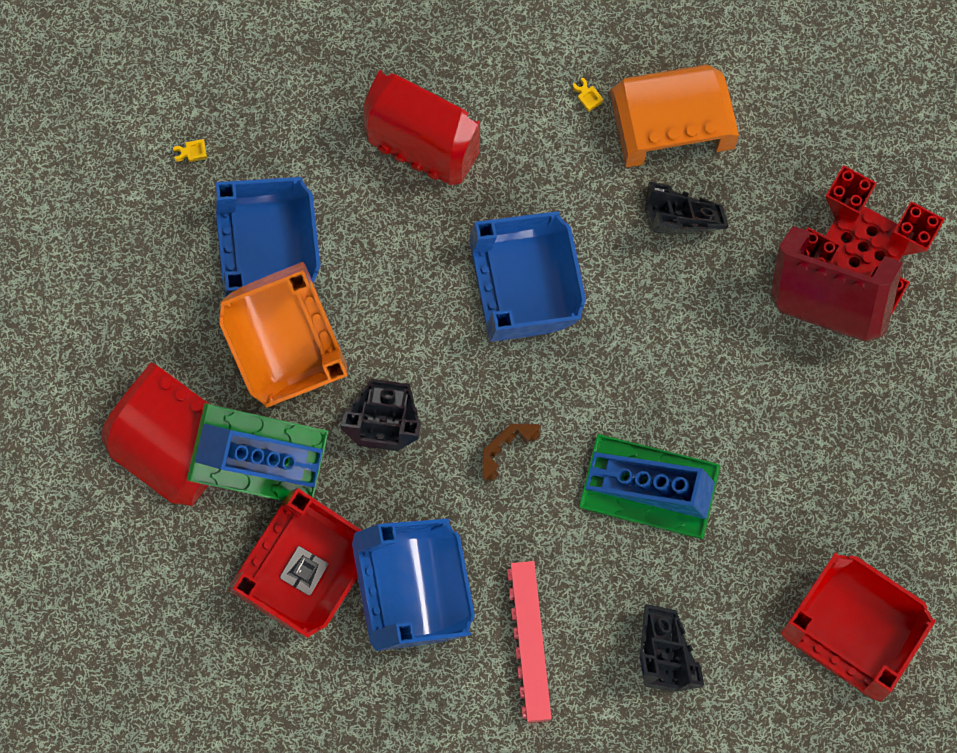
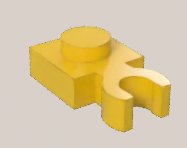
[573,78,604,112]
[173,139,207,162]

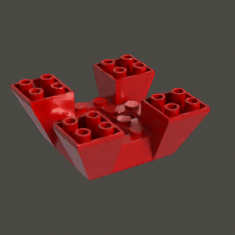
[803,165,945,315]

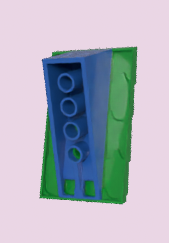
[187,403,329,501]
[579,434,721,540]

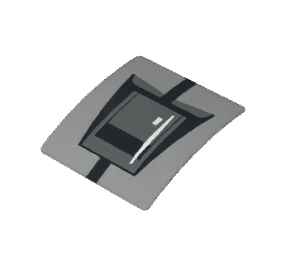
[280,546,328,595]

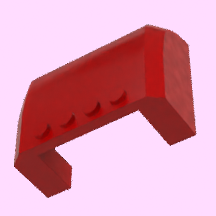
[363,70,480,185]
[101,362,209,507]
[227,488,361,638]
[780,553,936,702]

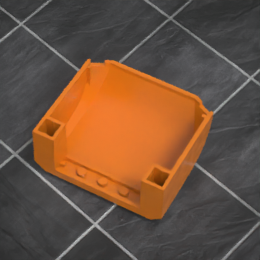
[609,64,739,168]
[219,262,348,408]

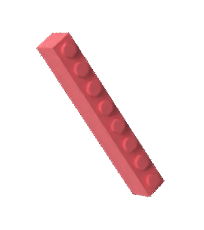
[507,561,551,723]

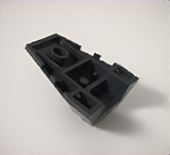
[645,181,729,234]
[341,379,421,451]
[639,604,705,692]

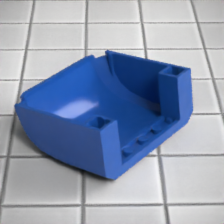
[215,177,321,298]
[469,211,586,342]
[352,519,475,651]

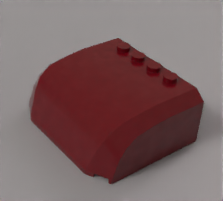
[771,226,903,342]

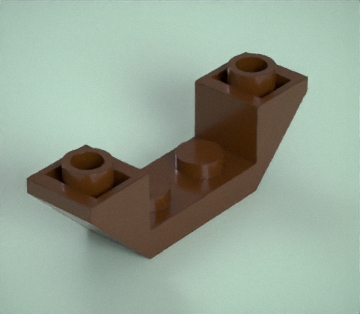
[483,424,541,483]

